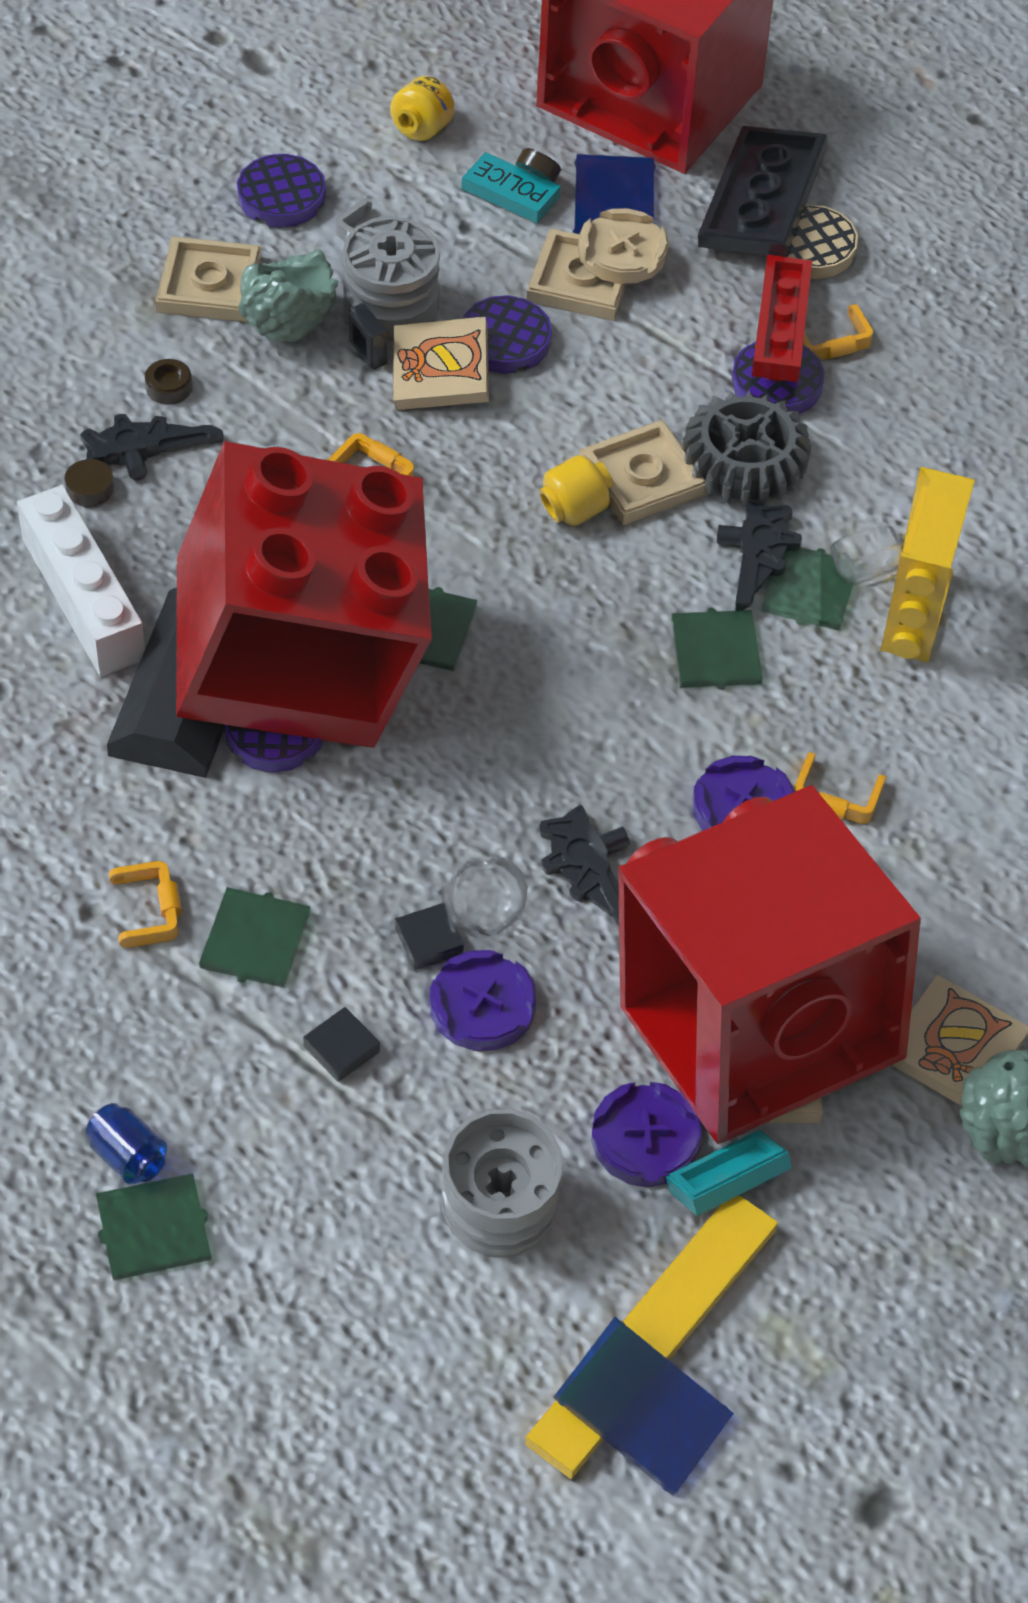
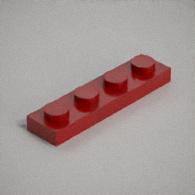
[752,255,812,382]

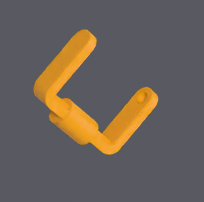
[803,304,873,360]
[328,433,414,476]
[794,752,887,824]
[109,861,182,948]

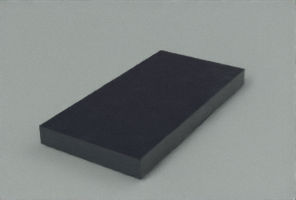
[697,126,828,257]

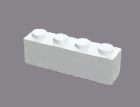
[17,485,145,678]

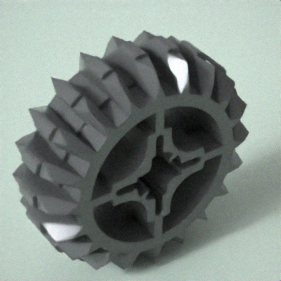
[682,390,811,507]

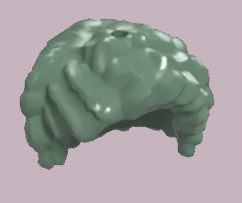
[238,249,339,342]
[960,1049,1028,1167]

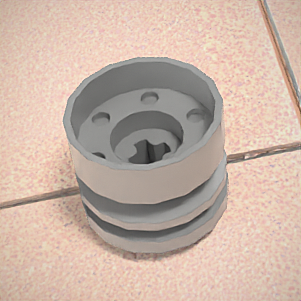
[342,216,440,342]
[442,1108,563,1256]

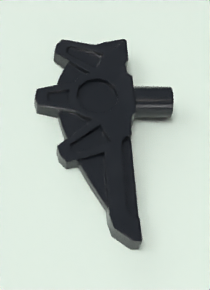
[80,414,224,480]
[717,501,802,611]
[539,804,630,926]

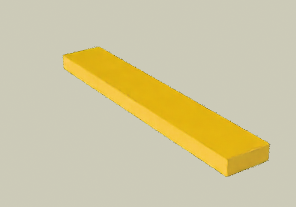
[525,1195,778,1480]

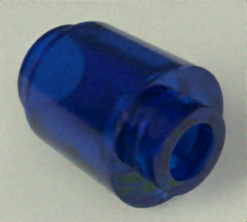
[85,1103,167,1184]

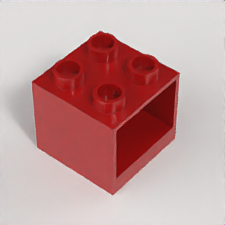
[536,0,773,174]
[176,441,432,748]
[618,785,921,1145]

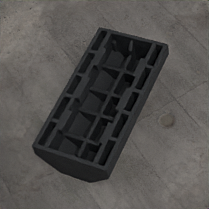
[107,587,224,778]

